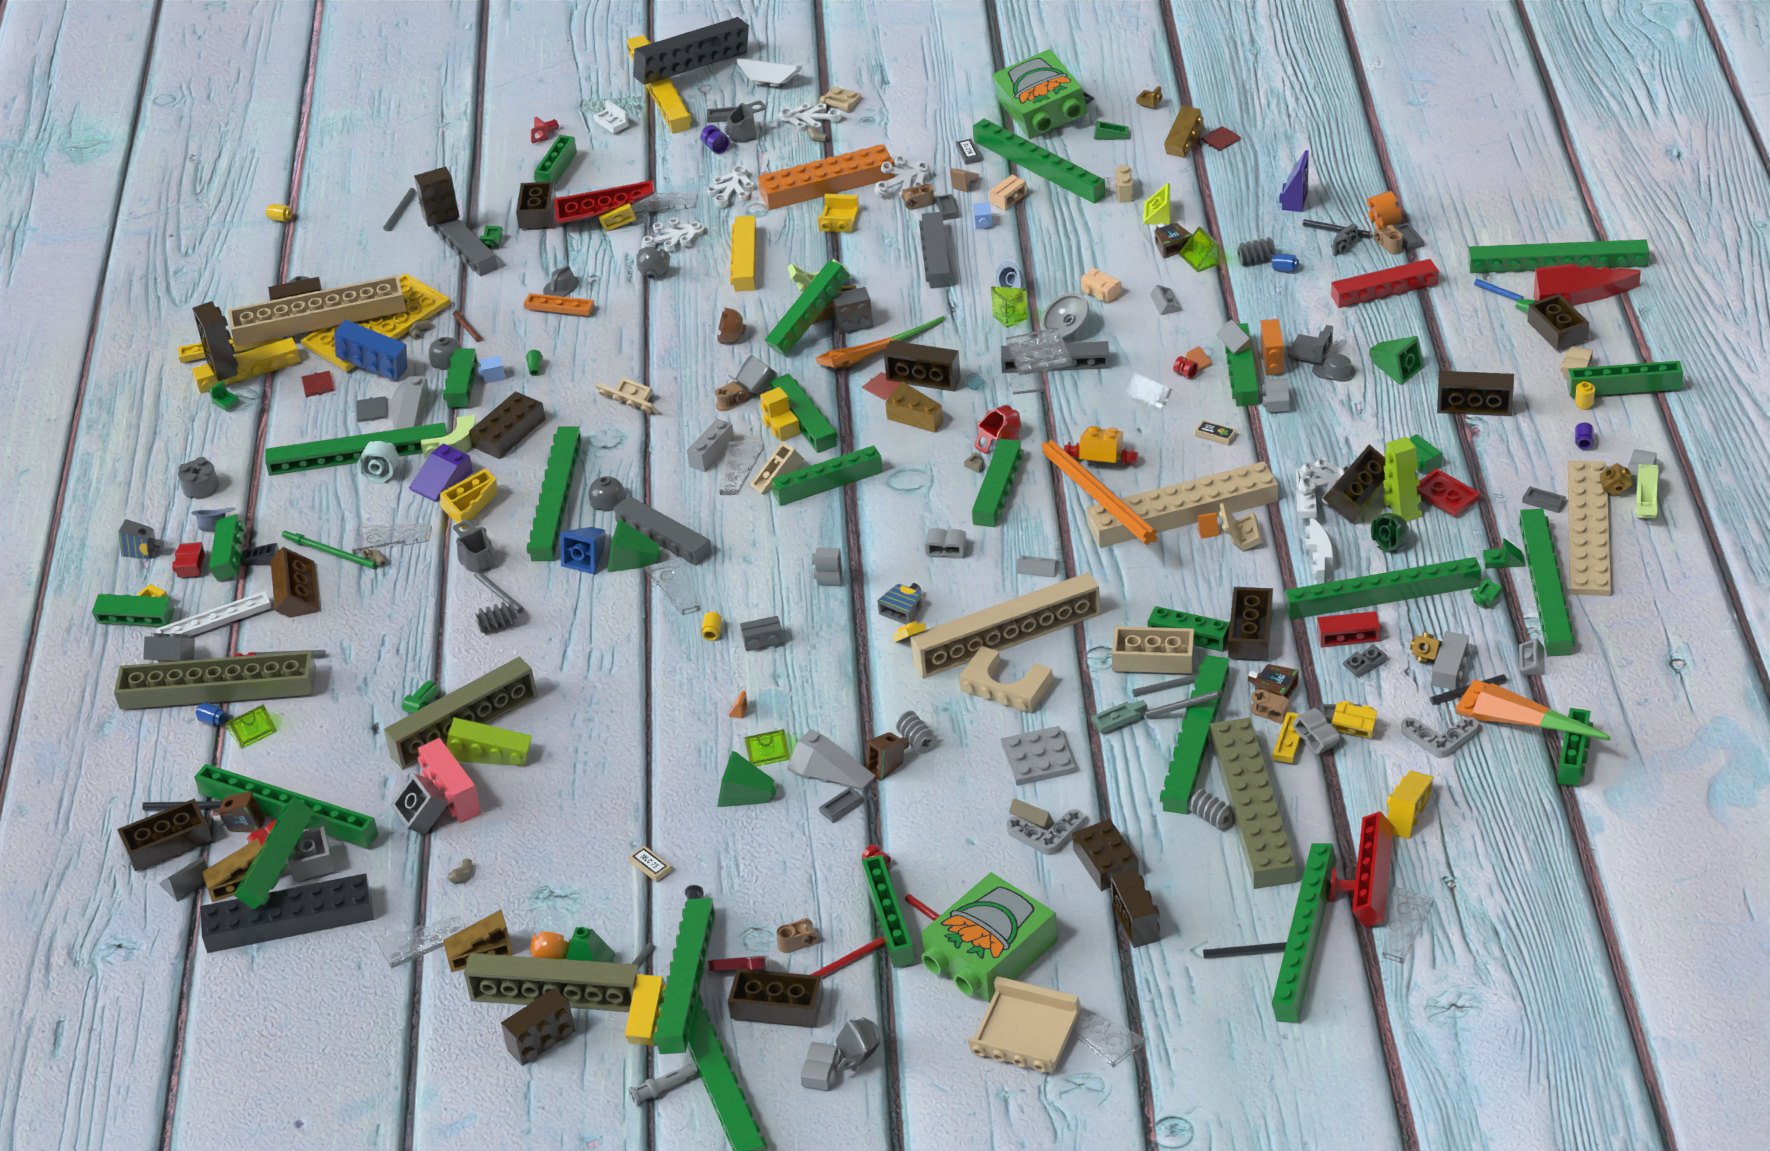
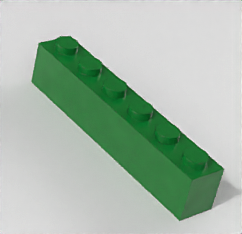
[765,260,850,356]
[1225,323,1258,406]
[1567,361,1683,397]
[770,373,838,453]
[972,439,1024,528]
[771,445,883,506]
[234,797,314,909]
[862,855,915,968]

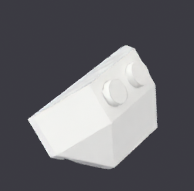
[737,59,802,86]

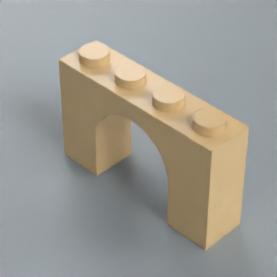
[959,646,1053,713]

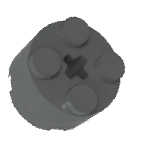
[178,457,219,499]

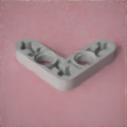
[1401,717,1478,758]
[1007,809,1084,855]

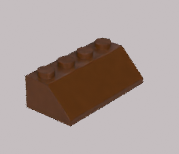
[270,547,320,617]

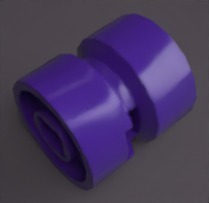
[700,125,730,154]

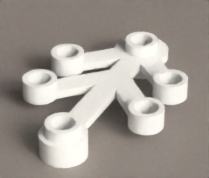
[779,103,841,132]
[874,155,930,199]
[707,165,754,209]
[641,218,704,251]
[1298,458,1350,505]

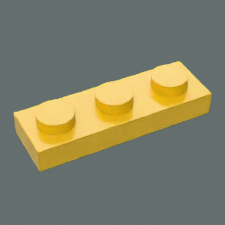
[892,621,927,642]
[1272,712,1301,764]

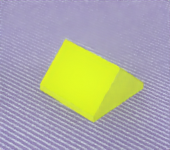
[1143,183,1171,224]

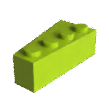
[1383,436,1423,522]
[447,718,532,766]

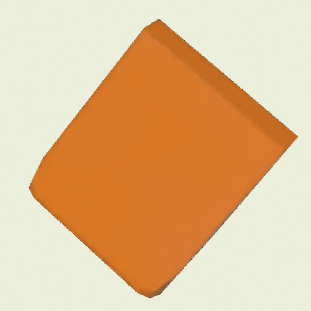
[1186,346,1211,372]
[1197,512,1219,538]
[729,690,748,718]

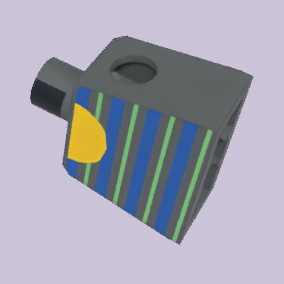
[118,519,164,559]
[877,583,922,625]

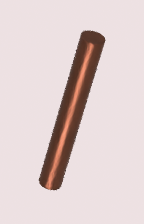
[453,311,482,342]

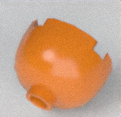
[530,931,571,960]

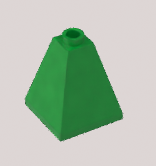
[1369,336,1424,385]
[607,520,662,572]
[717,751,777,807]
[566,927,615,963]

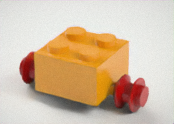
[1064,426,1139,466]

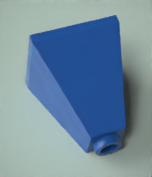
[560,527,606,574]

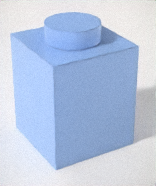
[973,202,992,229]
[478,355,505,384]

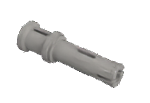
[628,1064,695,1106]

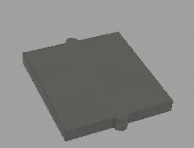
[357,396,387,422]

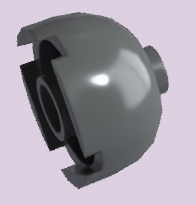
[636,247,671,279]
[429,337,462,370]
[588,476,626,512]

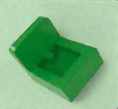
[479,225,503,248]
[209,381,239,411]
[1470,578,1503,609]

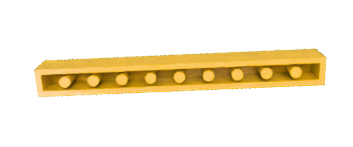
[626,35,692,134]

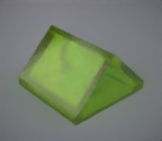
[1178,226,1219,273]
[991,286,1028,328]
[224,704,277,749]
[743,729,790,767]

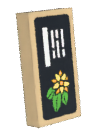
[1195,420,1236,445]

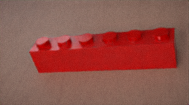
[1331,258,1439,308]
[1352,811,1394,928]

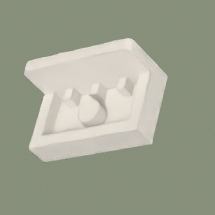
[594,100,629,134]

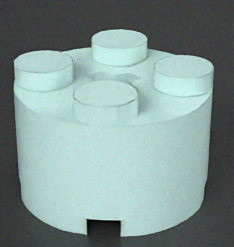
[357,441,399,483]

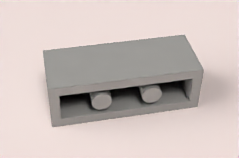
[687,419,734,472]
[1431,631,1472,690]

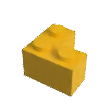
[760,387,800,442]

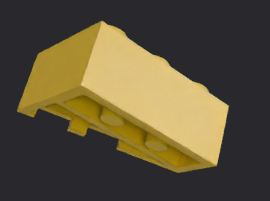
[440,468,498,530]
[1386,770,1434,840]
[625,974,667,1046]

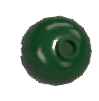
[1371,513,1409,552]

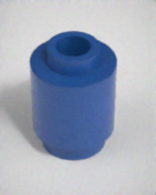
[1272,254,1299,272]
[196,702,227,726]

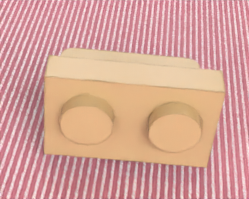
[1219,503,1263,552]

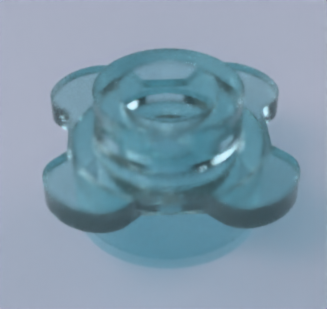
[963,373,985,390]

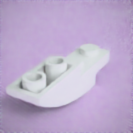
[1296,468,1317,518]
[1305,518,1333,584]

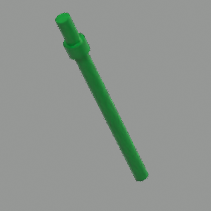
[282,530,377,569]

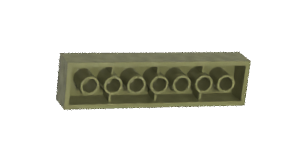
[384,656,538,770]
[464,953,640,1012]

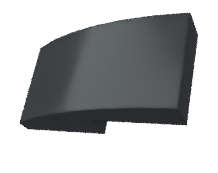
[1333,223,1358,256]
[1342,644,1388,676]

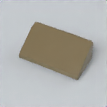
[1009,799,1054,827]

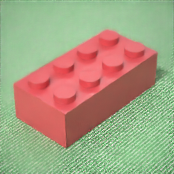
[417,738,481,823]

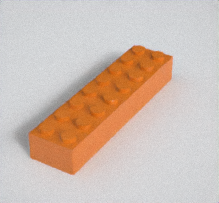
[758,144,895,210]

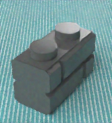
[740,616,784,651]

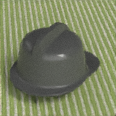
[543,266,579,297]
[1312,354,1356,381]

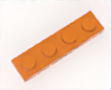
[523,293,595,316]

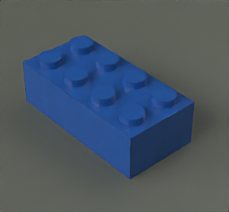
[334,320,408,381]

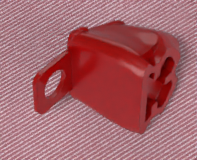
[974,405,1022,454]

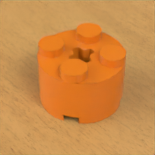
[1366,191,1402,230]

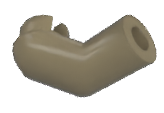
[807,126,827,142]
[409,320,431,339]
[362,548,387,567]
[448,858,472,883]

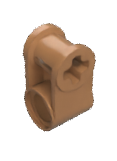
[901,184,935,210]
[1374,225,1403,254]
[715,381,749,411]
[1251,689,1291,723]
[776,918,819,953]

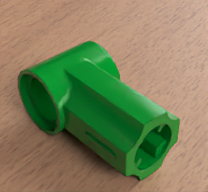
[402,680,439,714]

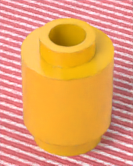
[266,204,292,222]
[1575,382,1595,410]
[701,612,723,641]

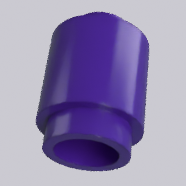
[1575,422,1594,450]

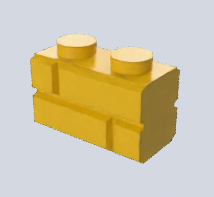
[1332,701,1378,739]

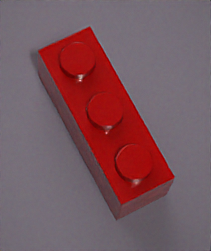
[1317,611,1380,648]

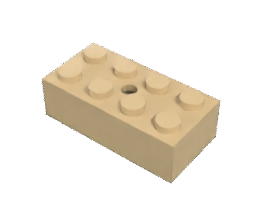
[1112,626,1194,674]

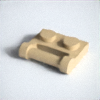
[819,87,862,112]

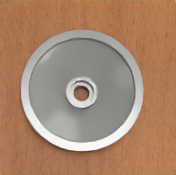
[1041,293,1089,339]

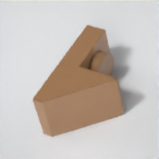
[950,168,979,192]

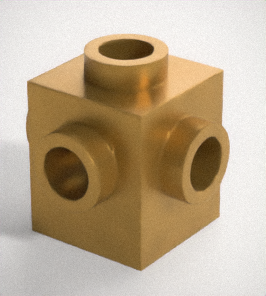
[1599,463,1632,497]
[1410,633,1442,662]

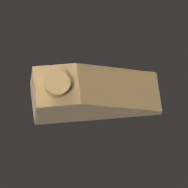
[749,441,804,494]

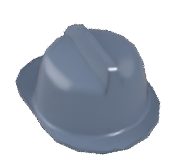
[996,261,1024,301]
[191,507,236,531]

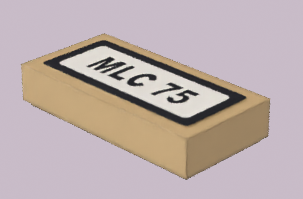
[628,846,672,882]

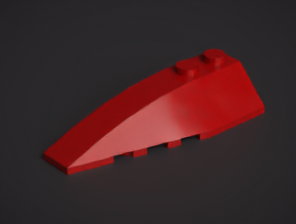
[554,180,654,224]
[1533,264,1641,306]

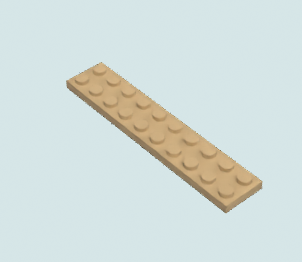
[1567,461,1611,596]

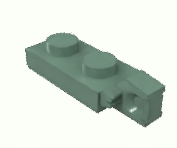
[1092,700,1147,734]

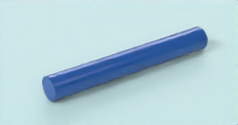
[1474,279,1524,301]

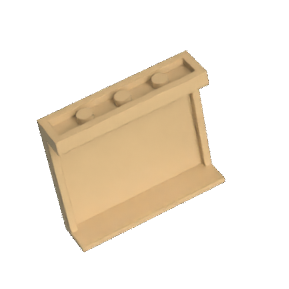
[967,976,1081,1073]

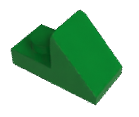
[1483,538,1524,569]

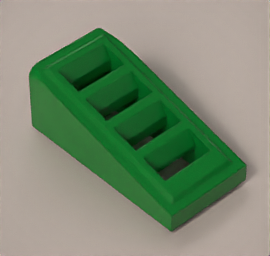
[1094,121,1129,140]

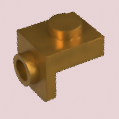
[1136,86,1163,108]

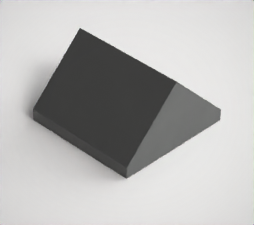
[159,857,208,902]

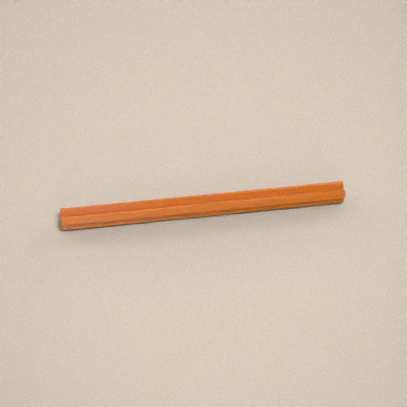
[1041,440,1158,545]

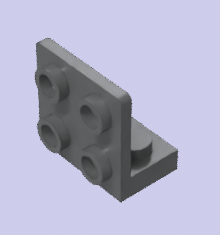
[1288,325,1333,364]

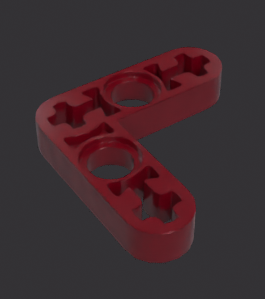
[706,955,769,971]

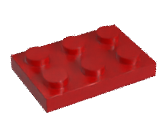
[1416,468,1481,517]

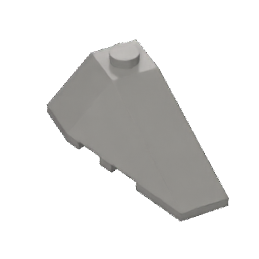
[391,376,430,430]
[787,729,876,791]

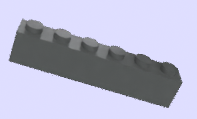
[919,212,951,289]
[430,218,498,276]
[1001,341,1109,373]
[614,496,712,566]

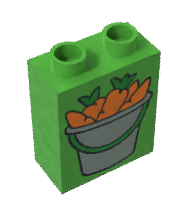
[992,49,1088,139]
[921,872,1057,1002]

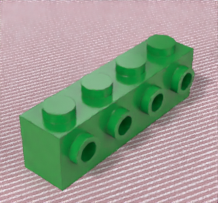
[534,135,577,186]
[443,348,478,408]
[209,514,246,581]
[92,594,175,627]
[1147,606,1230,652]
[1557,708,1594,786]

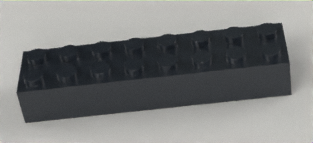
[633,17,749,85]
[200,873,374,953]

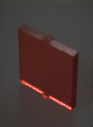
[1201,126,1241,152]
[301,370,334,397]
[862,372,901,400]

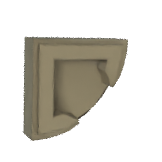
[964,452,983,473]

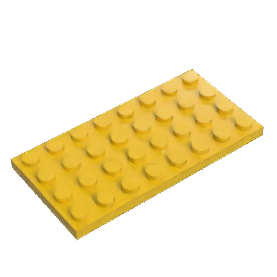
[301,273,451,372]

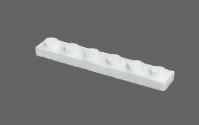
[156,591,271,637]

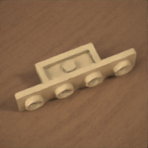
[595,377,658,414]

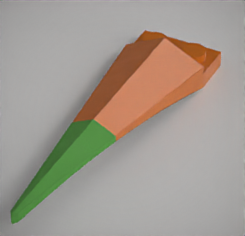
[815,316,945,370]
[1455,679,1611,740]

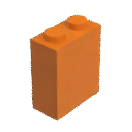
[1260,319,1284,375]

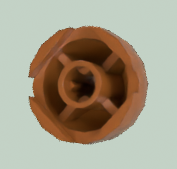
[717,307,746,343]

